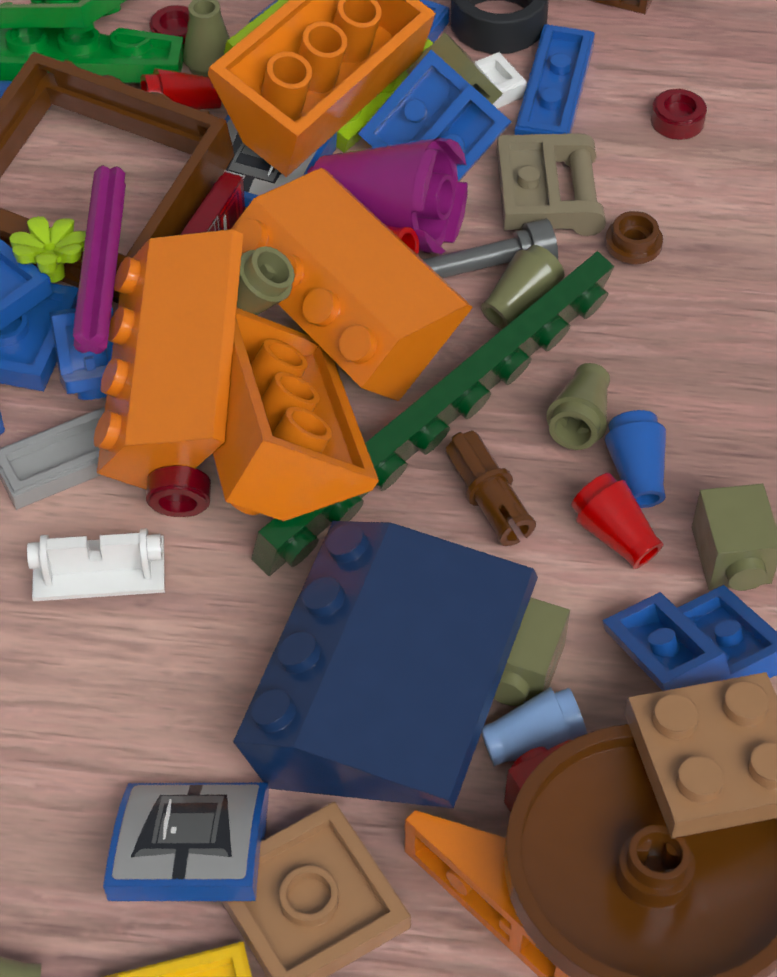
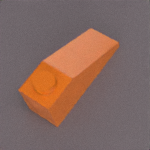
[404,810,569,977]

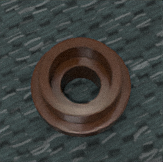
[605,211,663,264]

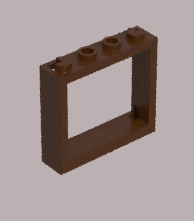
[0,52,235,303]

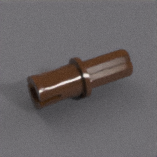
[446,430,536,546]

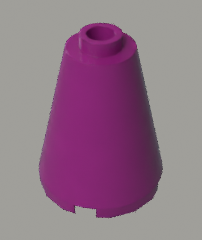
[307,138,468,255]

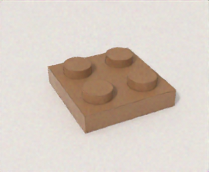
[625,672,777,839]
[221,801,411,977]

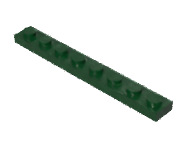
[251,251,614,576]

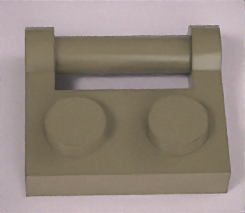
[496,133,606,236]

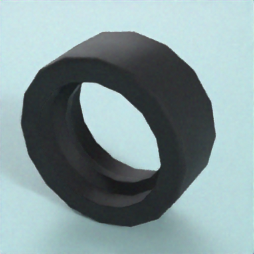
[450,0,549,54]

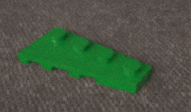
[0,28,184,83]

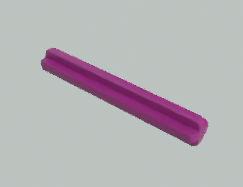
[73,165,126,354]

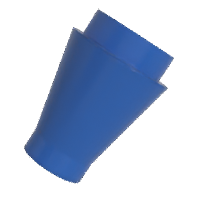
[604,410,666,508]

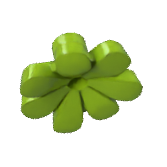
[9,216,86,283]

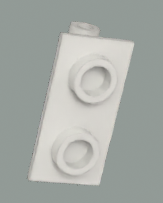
[27,528,165,601]

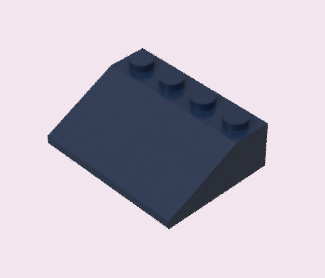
[233,521,538,809]

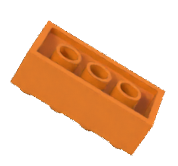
[208,0,436,177]
[232,168,473,401]
[94,229,243,490]
[213,308,379,521]

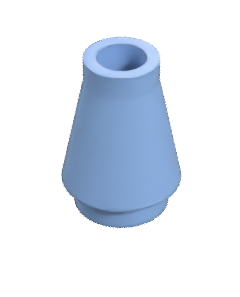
[481,687,587,766]

